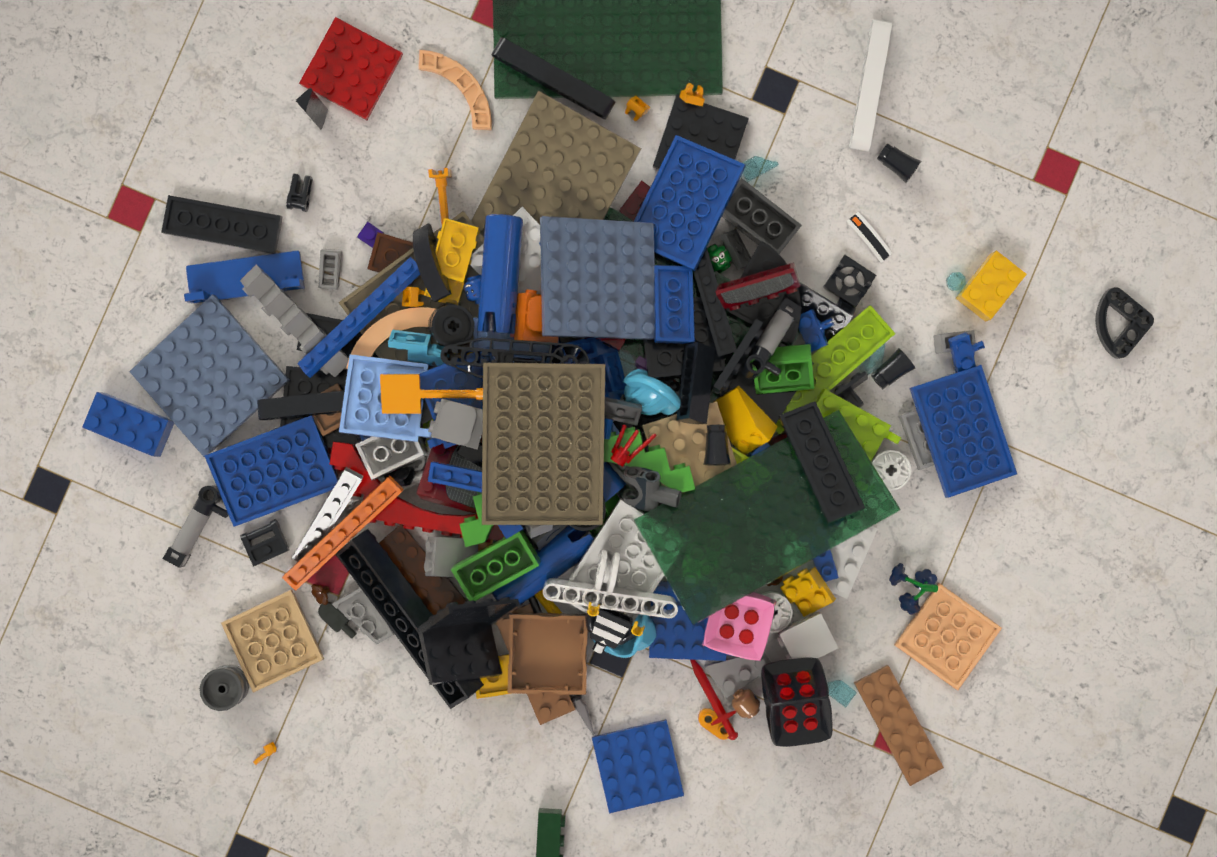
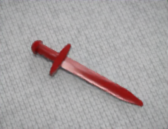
[690,660,738,740]

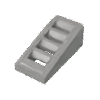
[318,248,342,290]
[933,330,976,354]

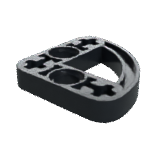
[1095,287,1154,359]

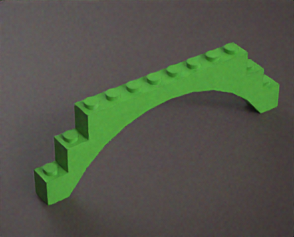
[460,427,695,547]

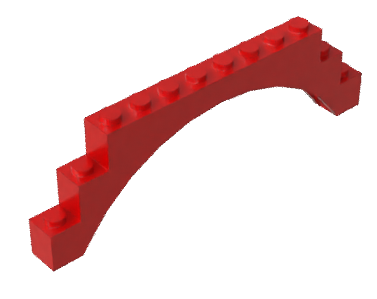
[329,441,505,543]

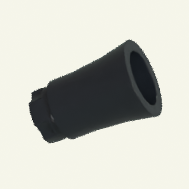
[877,143,922,183]
[871,348,916,390]
[703,424,731,466]

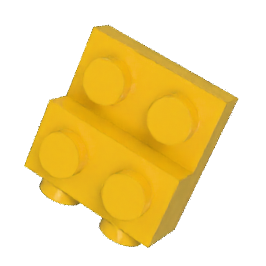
[780,567,836,617]

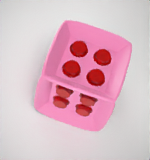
[702,584,776,661]

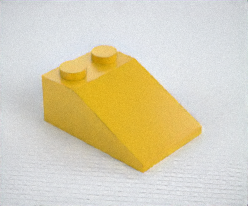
[713,385,778,455]

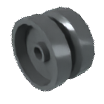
[199,665,249,711]

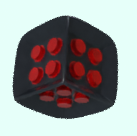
[761,657,833,747]

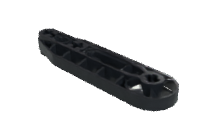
[440,337,590,378]

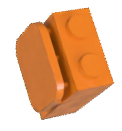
[514,290,558,343]

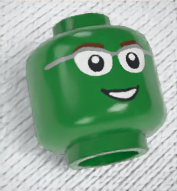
[707,244,732,273]

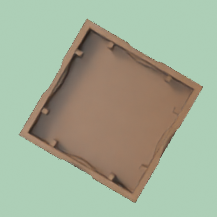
[508,612,588,695]

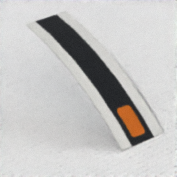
[847,212,893,263]

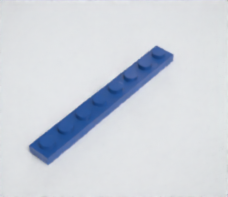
[297,257,420,378]

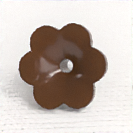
[311,584,330,605]

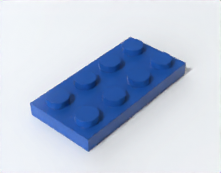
[654,265,695,344]

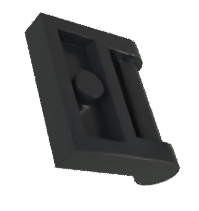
[240,519,290,567]

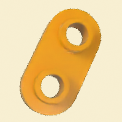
[698,708,732,740]

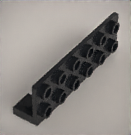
[798,282,856,342]

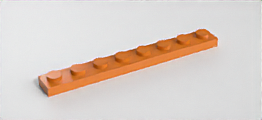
[282,476,404,591]

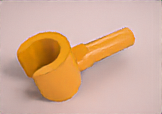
[253,742,277,765]

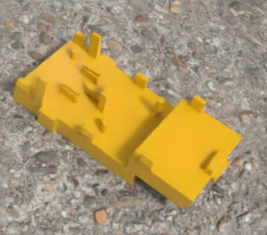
[424,218,480,305]

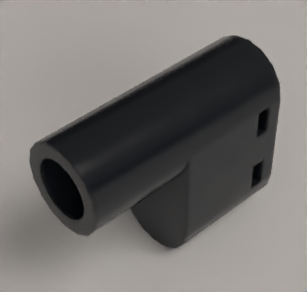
[384,467,415,487]

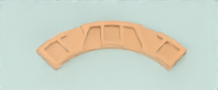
[419,50,492,130]
[346,307,435,369]

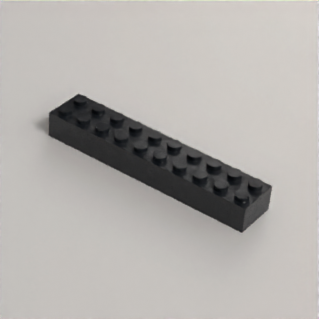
[336,529,484,709]

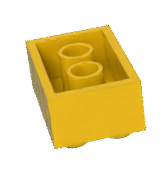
[956,250,1027,322]

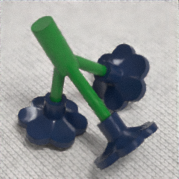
[889,563,938,615]

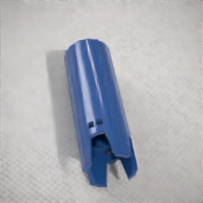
[477,214,523,334]
[491,525,594,605]

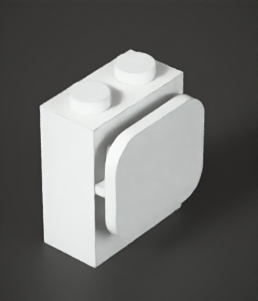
[776,611,838,660]

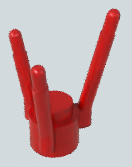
[610,425,657,467]

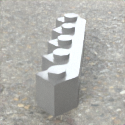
[240,264,349,377]

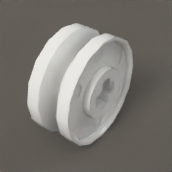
[868,450,911,491]
[594,550,620,593]
[761,591,793,633]

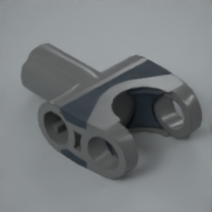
[623,466,682,512]

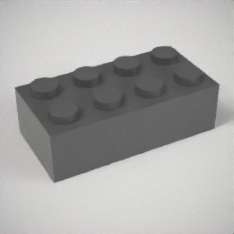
[722,178,802,254]

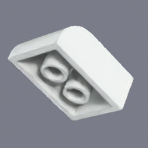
[355,437,428,480]

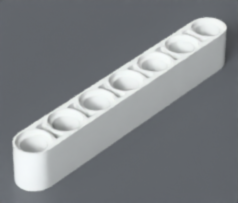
[849,19,892,152]
[543,578,678,618]

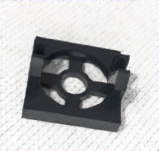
[823,255,877,307]

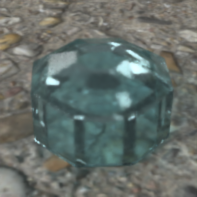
[946,272,966,291]

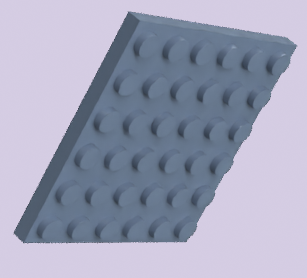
[540,216,655,340]
[129,294,290,457]

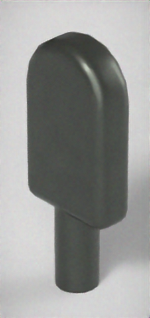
[318,602,357,639]

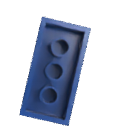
[82,392,174,457]

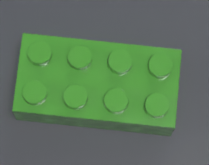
[451,529,541,601]

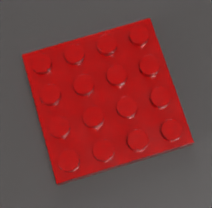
[299,17,403,121]

